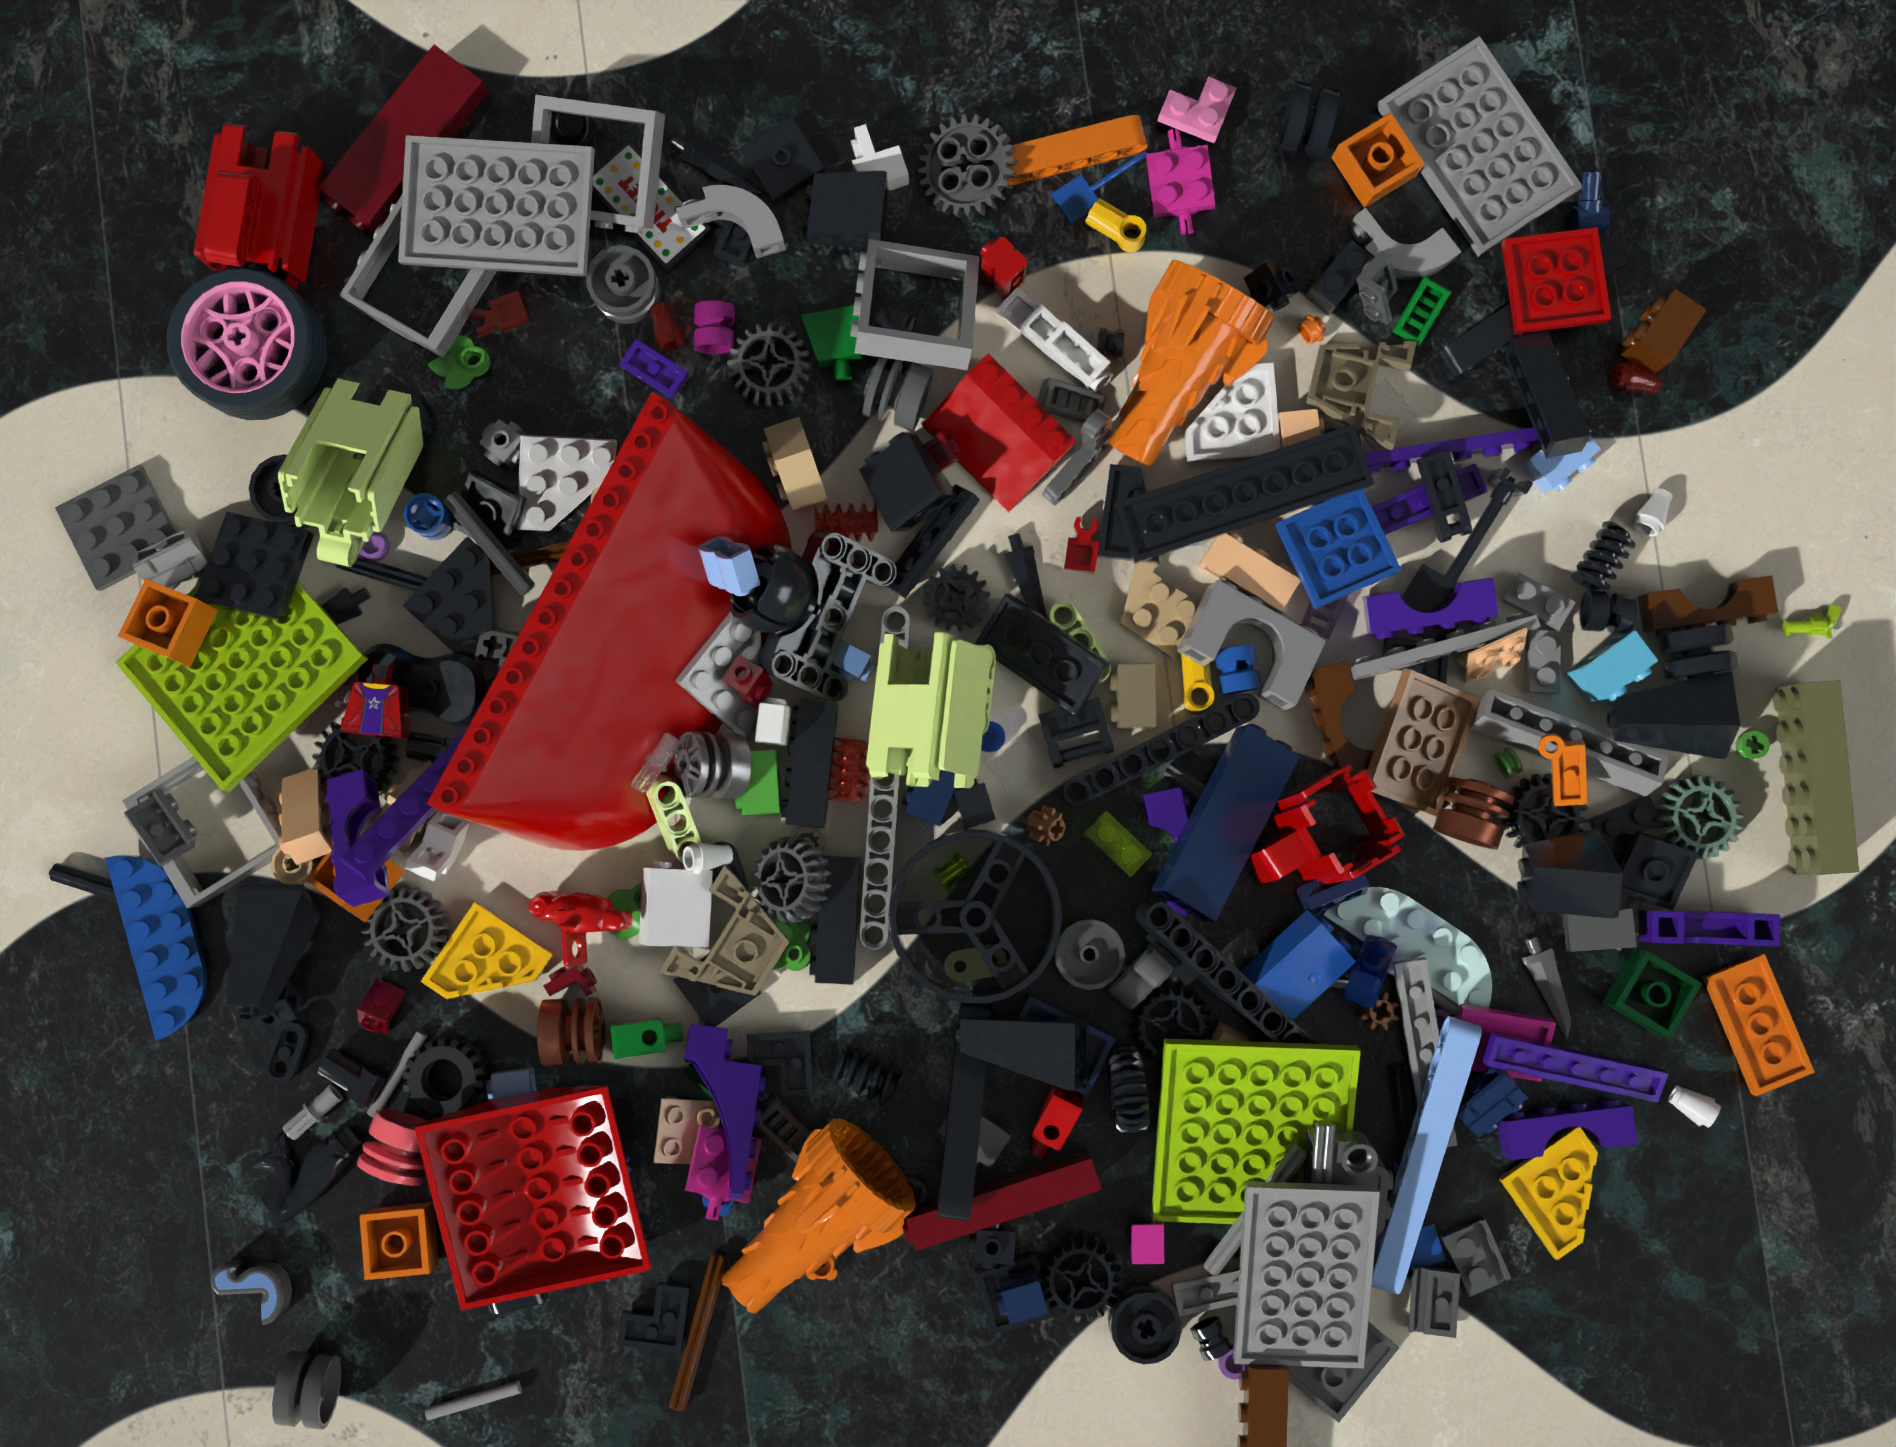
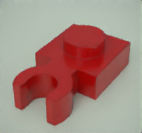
[1064,517,1099,574]

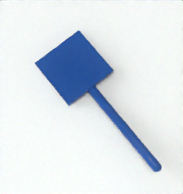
[1051,151,1147,225]
[1392,1162,1446,1272]

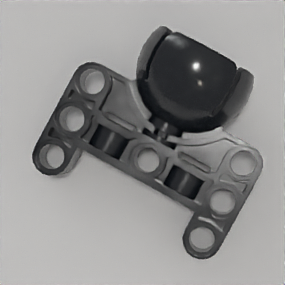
[730,530,897,702]

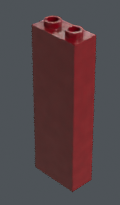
[318,44,489,233]
[902,1149,1102,1251]

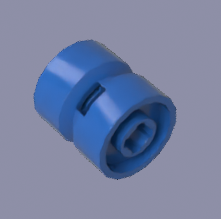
[403,493,454,540]
[1215,644,1261,695]

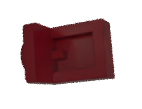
[924,430,963,471]
[722,655,774,709]
[543,964,597,997]
[357,978,405,1034]

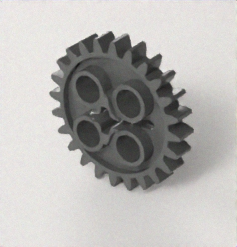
[918,114,1018,218]

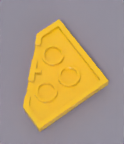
[421,902,555,999]
[1499,1126,1598,1260]

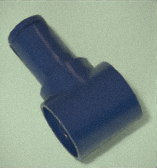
[1570,170,1610,232]

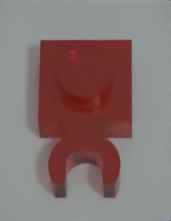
[470,290,531,335]

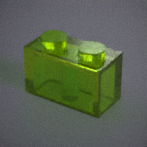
[1082,811,1152,877]

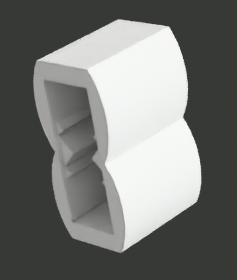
[755,698,793,747]

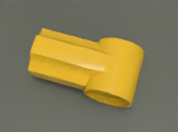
[1085,198,1146,252]
[1181,654,1215,714]

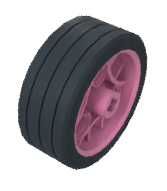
[167,267,327,420]

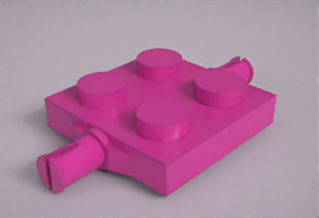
[1146,129,1215,235]
[685,1126,762,1221]

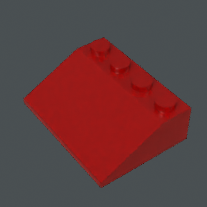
[922,353,1076,513]

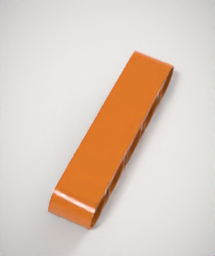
[1007,115,1148,185]

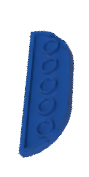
[105,855,207,1040]

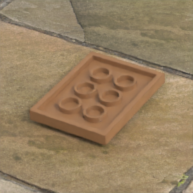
[1367,668,1480,816]

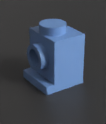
[829,640,874,682]

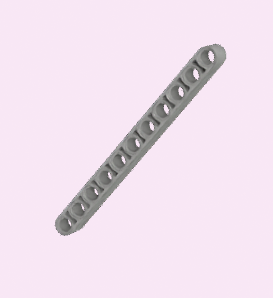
[860,606,911,950]

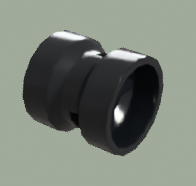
[1190,1316,1232,1361]

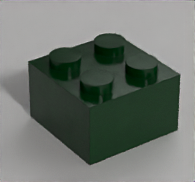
[1602,948,1702,1039]

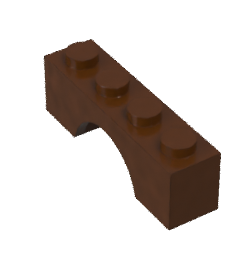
[1638,575,1778,637]
[1304,660,1374,793]

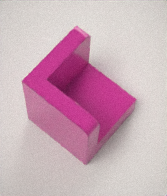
[1129,1221,1164,1264]

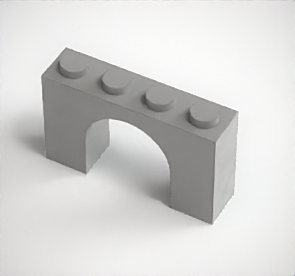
[1177,580,1326,711]

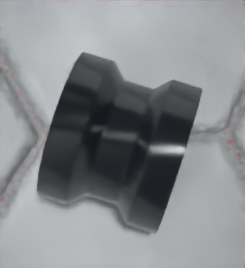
[1097,327,1125,361]

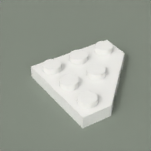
[1184,363,1281,463]
[517,434,617,531]

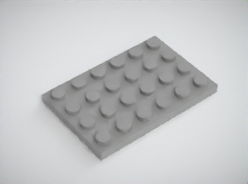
[1376,36,1582,257]
[398,135,595,277]
[1233,1181,1380,1369]

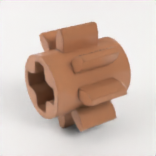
[1026,805,1065,847]
[1358,991,1398,1030]

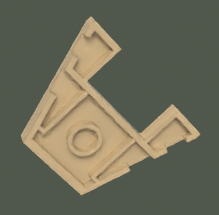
[1119,555,1247,659]

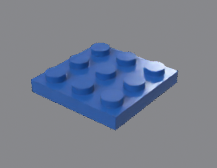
[1275,489,1402,610]

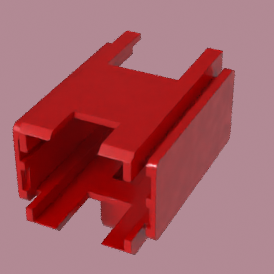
[194,123,325,289]
[1246,764,1405,885]

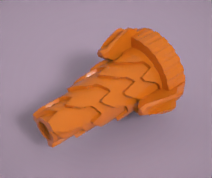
[1108,259,1274,467]
[722,1118,916,1313]

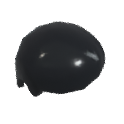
[550,112,594,146]

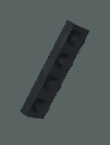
[886,484,980,598]

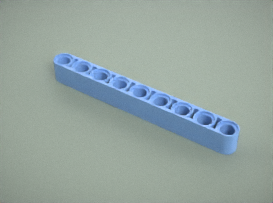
[1371,1016,1482,1295]

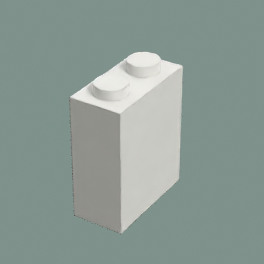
[639,862,713,947]

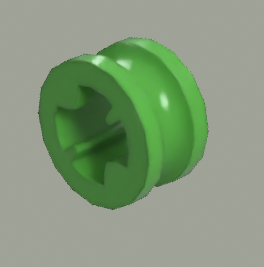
[1735,731,1770,759]
[1493,747,1523,778]

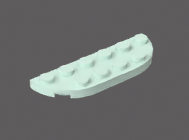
[1321,887,1492,1008]

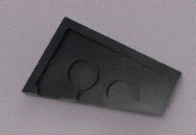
[1098,464,1161,564]

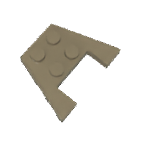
[1306,341,1416,450]
[658,865,790,996]

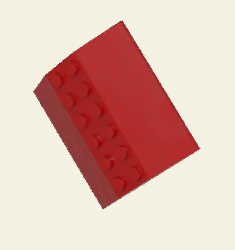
[414,1085,652,1310]

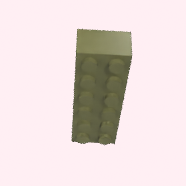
[1773,680,1859,875]

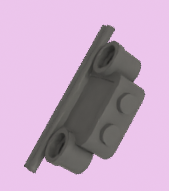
[1303,1123,1393,1236]

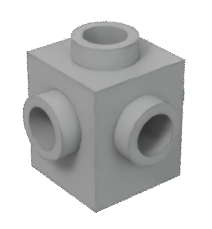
[480,419,526,469]

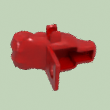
[528,891,633,966]

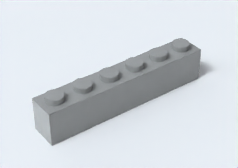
[1470,688,1669,796]

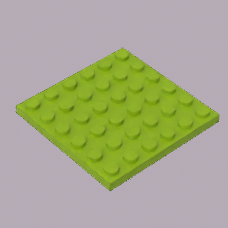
[115,581,368,793]
[1151,1038,1361,1224]

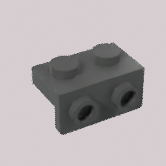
[1356,251,1398,325]
[124,788,197,867]

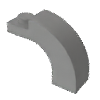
[676,185,786,259]
[1349,208,1461,280]

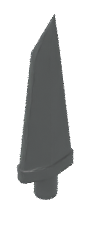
[1521,935,1572,1041]

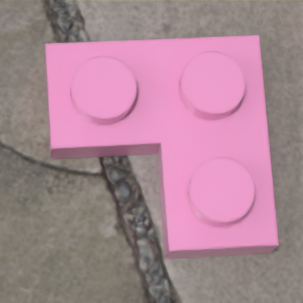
[1157,77,1237,143]

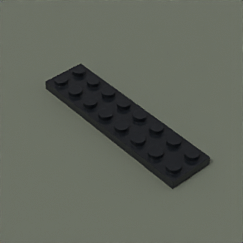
[1114,424,1374,564]

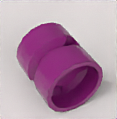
[694,301,735,354]

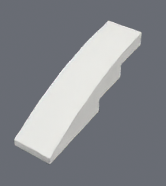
[996,287,1110,386]

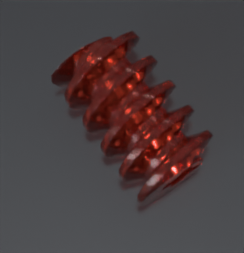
[814,502,879,542]
[828,737,870,803]

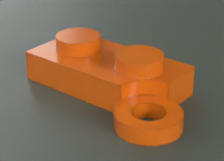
[1538,733,1588,806]

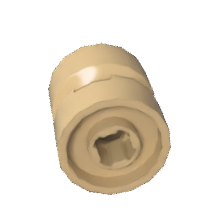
[271,848,324,884]

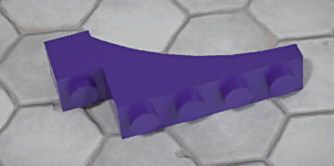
[684,1023,766,1199]

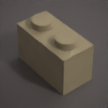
[1110,664,1157,729]

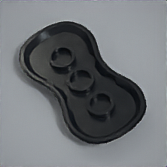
[358,643,486,726]

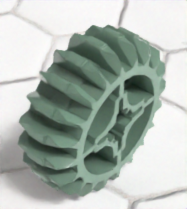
[1655,775,1745,860]

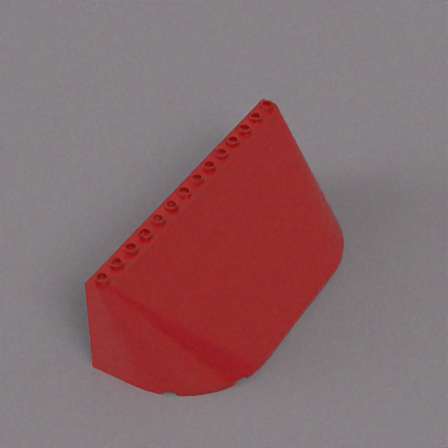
[427,392,792,851]

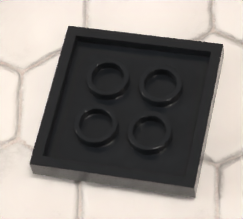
[195,511,314,622]

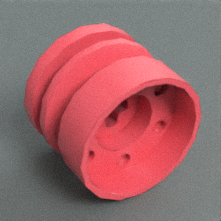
[357,1109,427,1186]

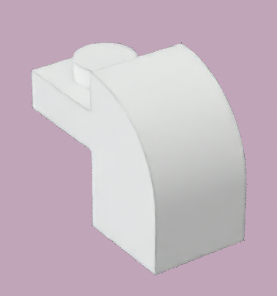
[851,124,909,191]
[405,810,470,881]

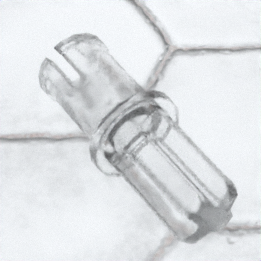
[632,733,682,794]

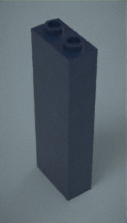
[1151,724,1300,922]

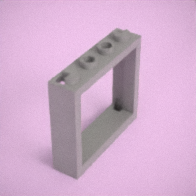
[531,95,665,234]
[339,195,497,359]
[850,239,979,370]
[122,756,282,908]

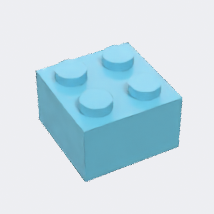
[1564,630,1658,704]

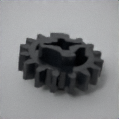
[923,564,990,633]

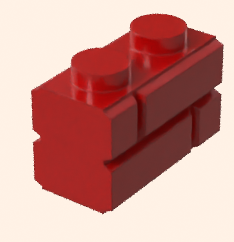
[979,237,1027,299]

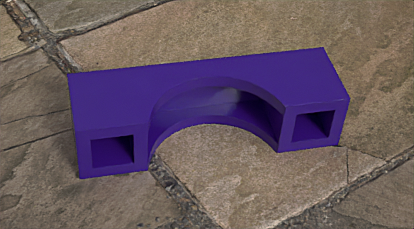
[1362,578,1499,639]
[325,769,389,907]
[1141,787,1191,917]
[1639,910,1780,947]
[1498,1098,1638,1160]

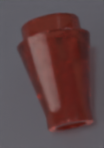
[650,303,685,352]
[1611,361,1662,394]

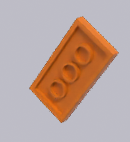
[1702,954,1815,1096]

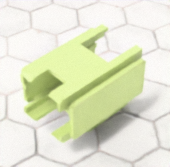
[278,379,423,567]
[866,632,996,788]

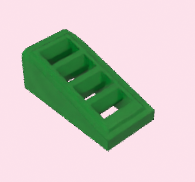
[1392,277,1452,347]

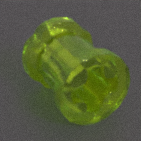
[932,851,973,891]

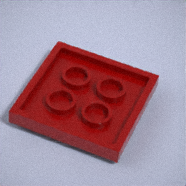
[1501,227,1612,334]

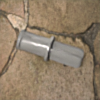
[283,1084,343,1140]

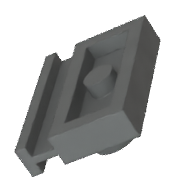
[1441,1217,1511,1297]
[1408,1265,1460,1338]

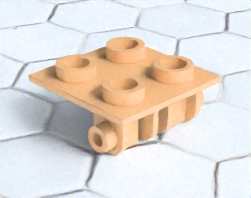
[1456,627,1528,683]
[653,1096,720,1164]

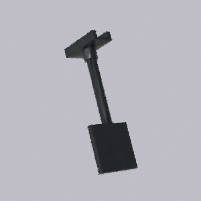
[1402,467,1533,642]

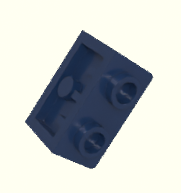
[1296,874,1370,916]

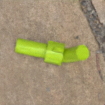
[1782,604,1842,639]

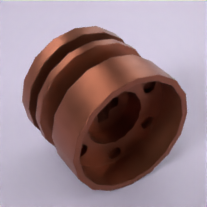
[1433,777,1515,850]
[537,997,606,1067]

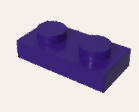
[619,339,689,400]

